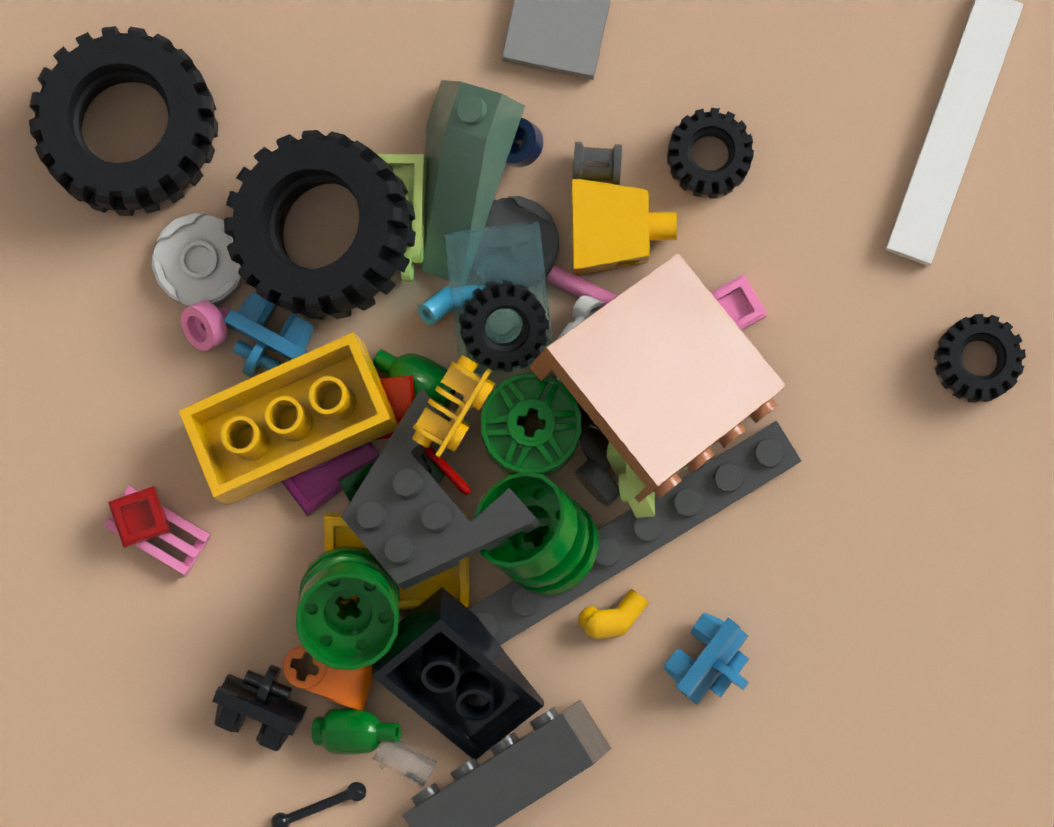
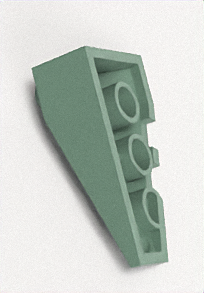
[421,80,525,285]

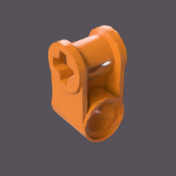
[283,645,374,710]

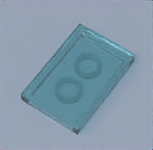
[443,221,553,374]

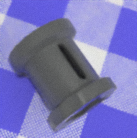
[572,142,622,185]

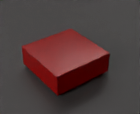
[108,486,171,548]

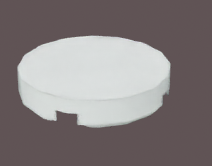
[152,213,243,307]

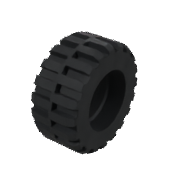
[29,26,218,216]
[224,130,416,320]

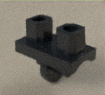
[212,665,308,751]

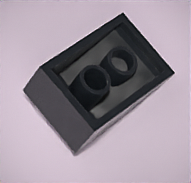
[371,587,544,760]

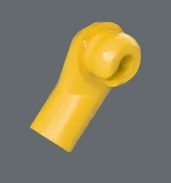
[578,588,649,639]

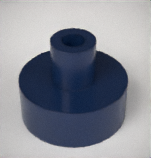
[506,117,543,167]

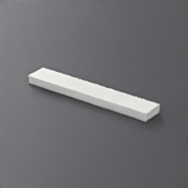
[885,0,1024,266]

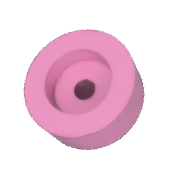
[181,300,229,351]

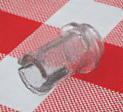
[372,737,437,788]

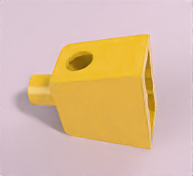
[571,179,677,276]

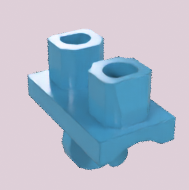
[224,292,314,377]
[664,613,749,705]

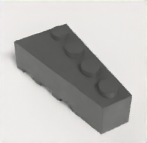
[402,700,611,827]

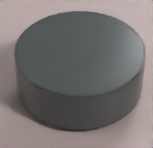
[575,460,620,507]

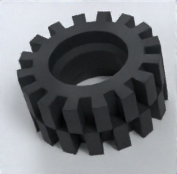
[667,108,754,198]
[459,280,549,372]
[934,314,1026,403]

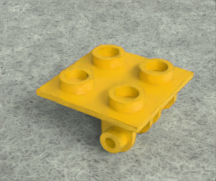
[412,355,496,457]

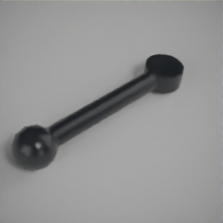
[271,782,367,827]

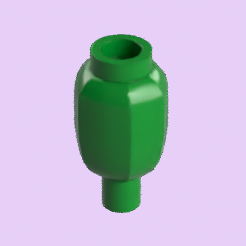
[373,349,456,407]
[312,709,401,755]

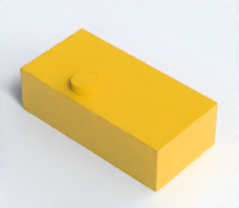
[179,332,398,505]

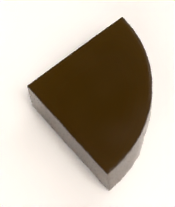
[580,411,611,472]

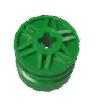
[481,373,582,477]
[473,471,599,596]
[296,546,400,670]

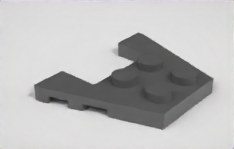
[341,389,541,590]

